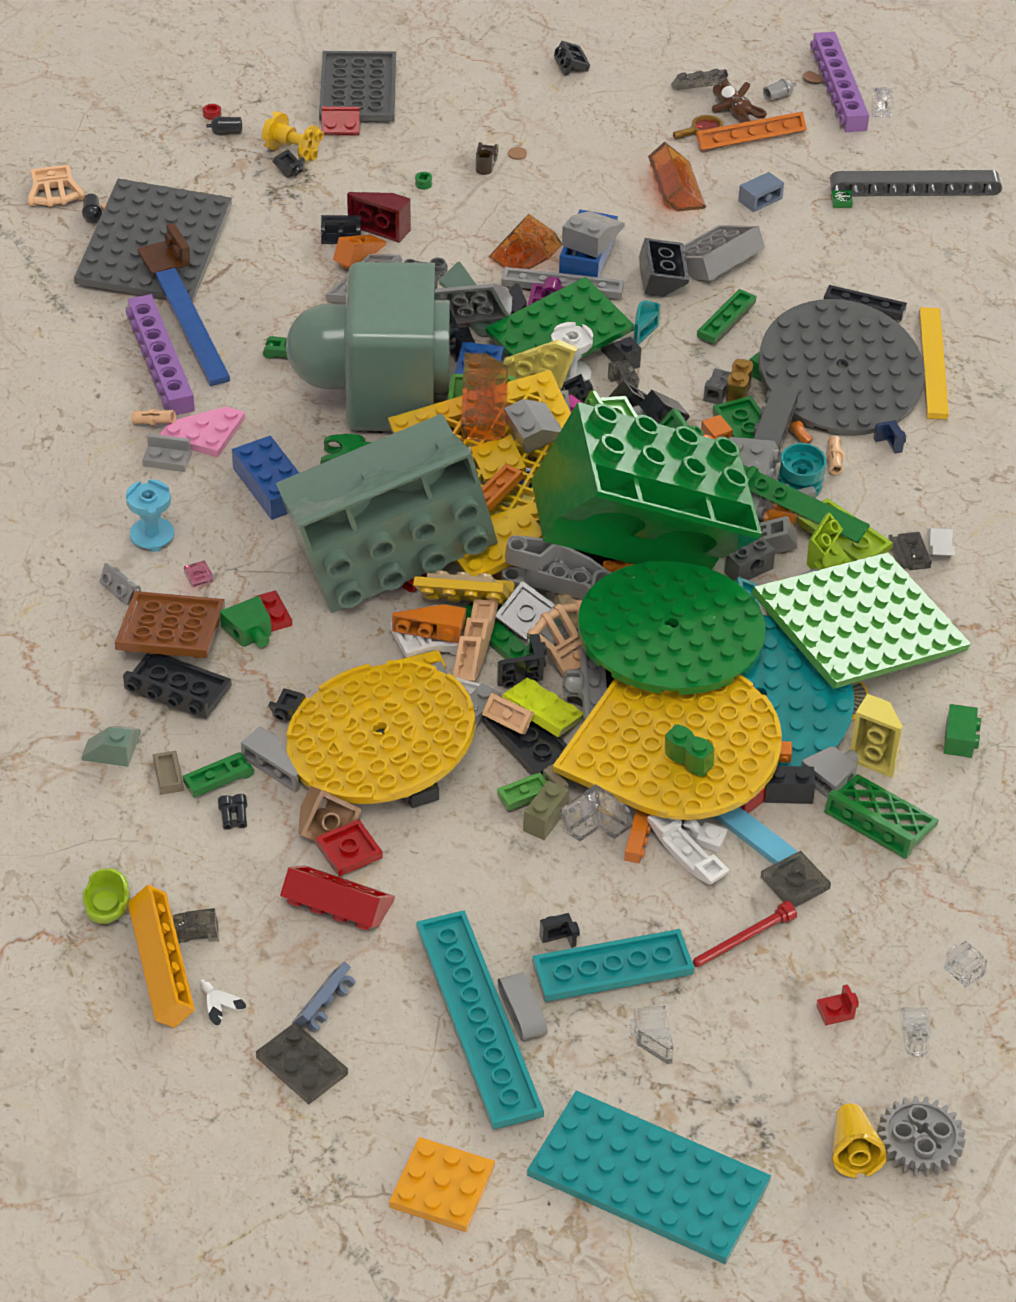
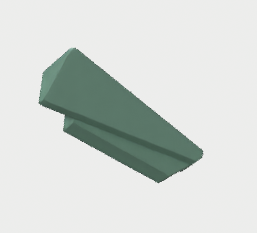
[439,261,499,337]

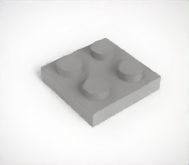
[495,581,555,643]

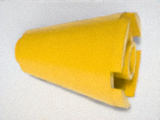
[832,1103,886,1178]

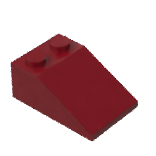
[347,192,411,243]

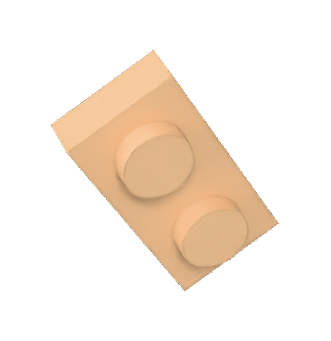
[482,693,534,734]

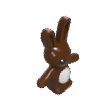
[712,78,767,123]

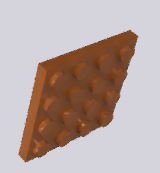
[115,591,225,658]

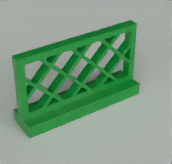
[824,774,939,859]

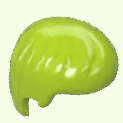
[82,868,130,924]

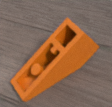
[333,234,387,269]

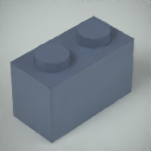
[738,172,784,212]

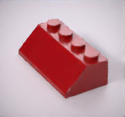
[280,865,395,930]

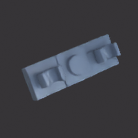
[292,961,356,1033]

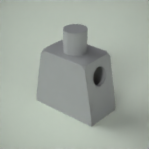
[801,746,859,798]

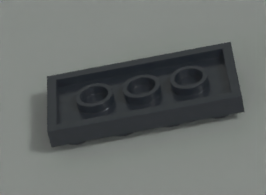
[482,715,567,776]

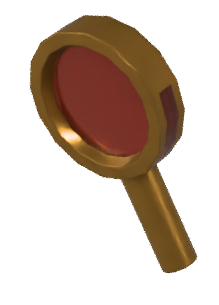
[673,115,723,139]

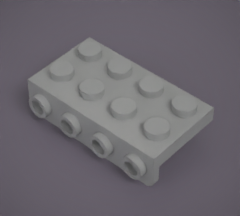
[729,437,781,523]

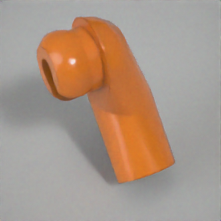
[789,421,813,444]

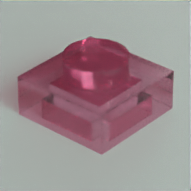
[184,560,213,587]

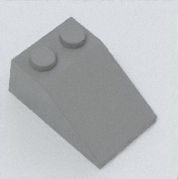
[562,211,625,258]

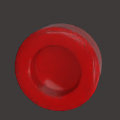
[203,104,222,120]

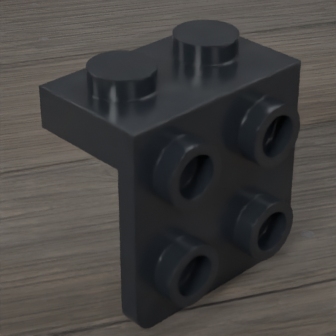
[497,633,547,688]

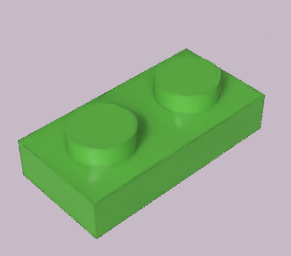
[497,772,547,811]

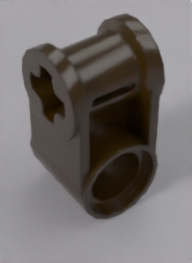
[476,142,499,175]

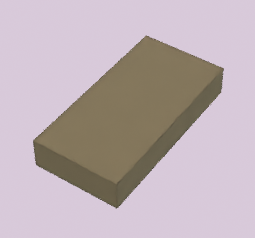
[153,750,184,795]

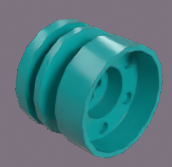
[778,443,826,497]

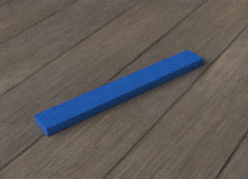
[156,268,230,386]

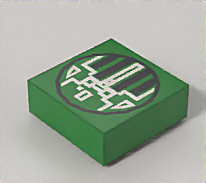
[831,190,853,208]

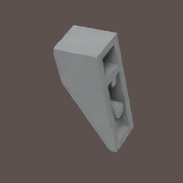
[759,516,797,554]
[241,726,299,793]

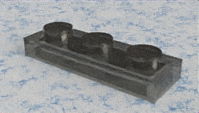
[671,69,729,90]

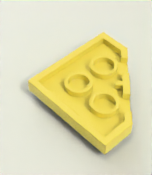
[499,340,578,388]

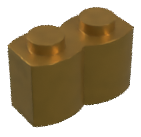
[726,358,753,402]

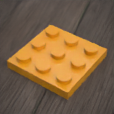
[389,1137,495,1232]

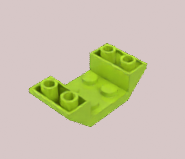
[807,512,853,570]

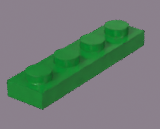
[697,289,757,344]
[463,603,529,659]

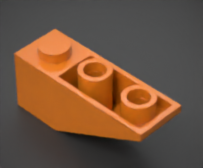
[392,604,466,643]

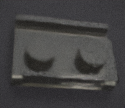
[888,532,932,571]

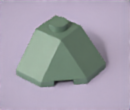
[81,726,141,767]

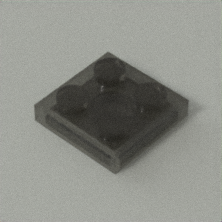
[760,851,831,907]

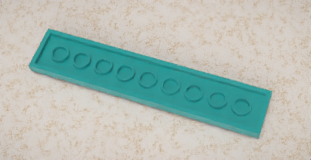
[416,910,544,1130]

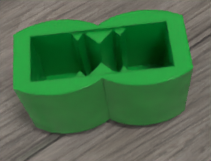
[665,724,714,777]

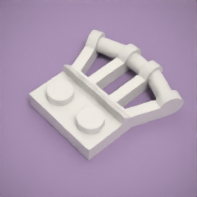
[390,604,459,658]

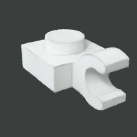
[683,819,728,853]

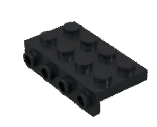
[123,653,232,719]

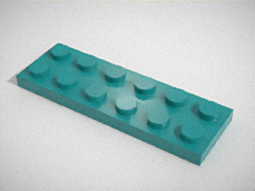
[532,929,694,1002]

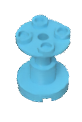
[126,479,174,552]

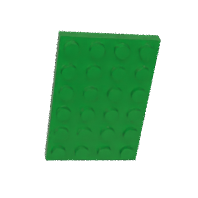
[486,277,634,359]

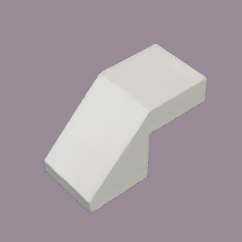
[928,528,955,556]

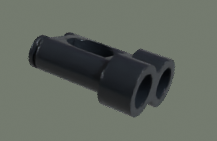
[218,794,248,830]

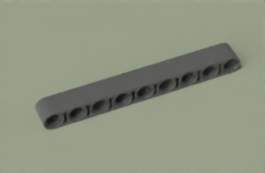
[830,170,1002,197]

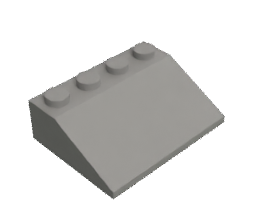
[684,225,765,282]
[435,283,512,324]

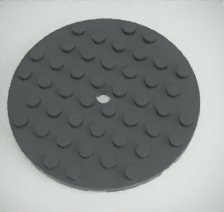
[758,299,925,436]

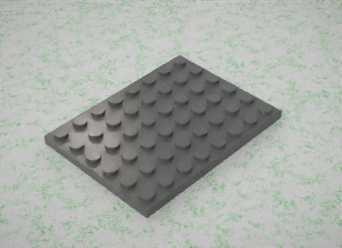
[74,178,232,302]

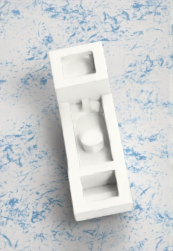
[647,815,730,885]

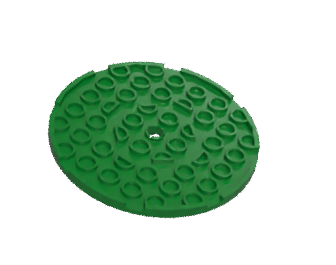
[578,561,766,695]

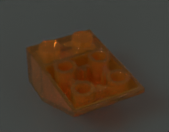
[489,213,562,270]

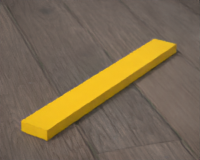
[919,307,949,419]

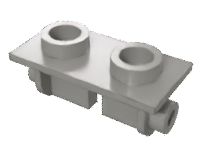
[99,563,142,605]

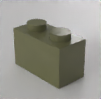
[523,780,569,840]

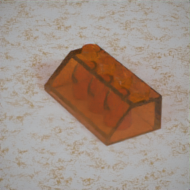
[648,141,706,212]
[461,353,508,440]

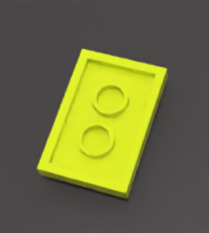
[502,678,583,737]

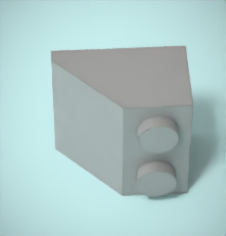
[504,399,562,454]

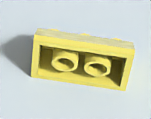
[850,694,903,778]

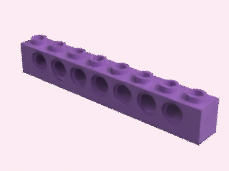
[810,31,869,132]
[125,294,195,415]

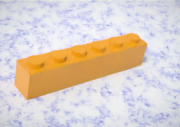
[128,884,195,1028]

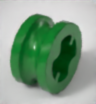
[415,171,432,190]

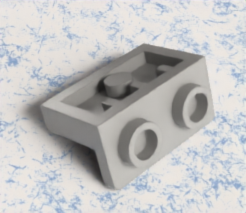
[142,434,191,472]

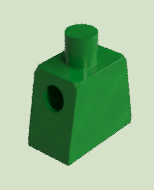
[220,595,271,648]

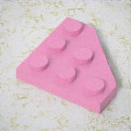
[160,407,246,457]

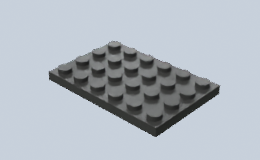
[319,51,396,122]

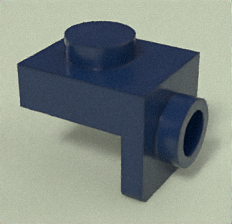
[873,420,906,454]

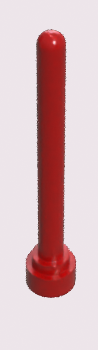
[693,901,797,967]

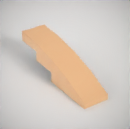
[453,599,498,682]

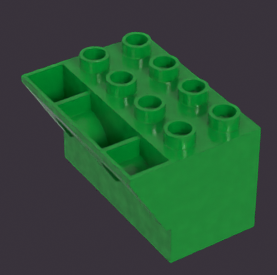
[531,402,762,570]

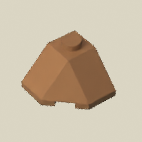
[298,786,362,842]

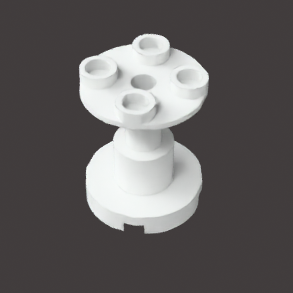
[551,322,593,382]

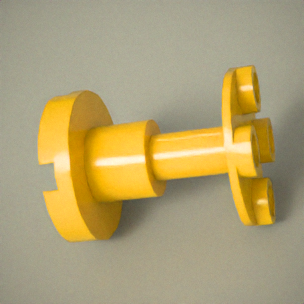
[261,111,324,162]

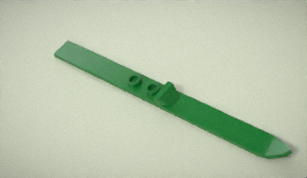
[743,465,870,544]

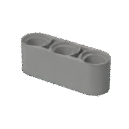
[498,972,548,1041]

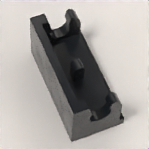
[321,215,361,244]

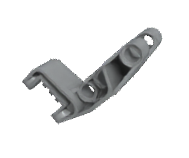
[501,535,611,600]

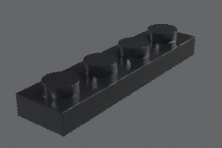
[823,285,907,321]

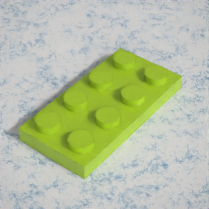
[797,498,893,561]

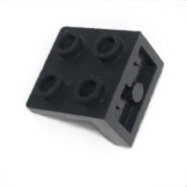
[449,309,475,362]

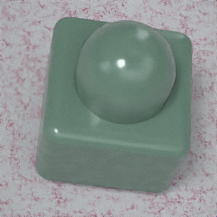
[286,262,450,431]

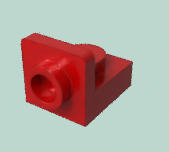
[816,984,859,1026]

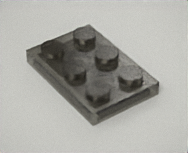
[256,1022,348,1105]

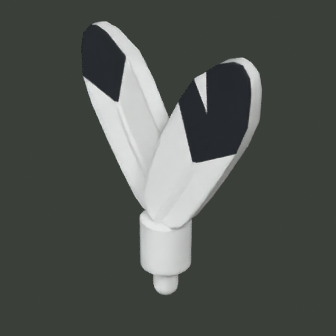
[199,979,246,1027]

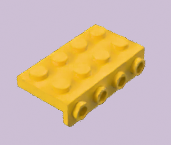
[453,509,543,576]
[413,576,515,606]

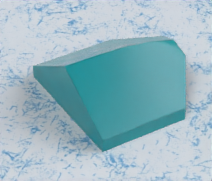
[634,300,661,345]

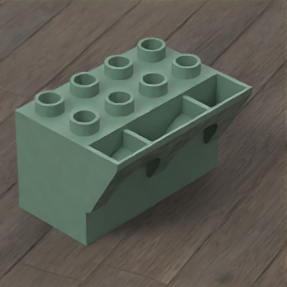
[276,413,498,613]

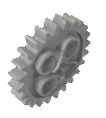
[877,1096,966,1176]

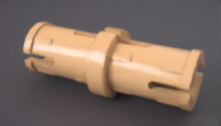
[131,409,176,426]
[827,436,844,475]

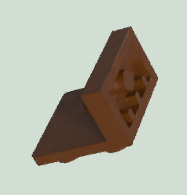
[138,223,190,275]

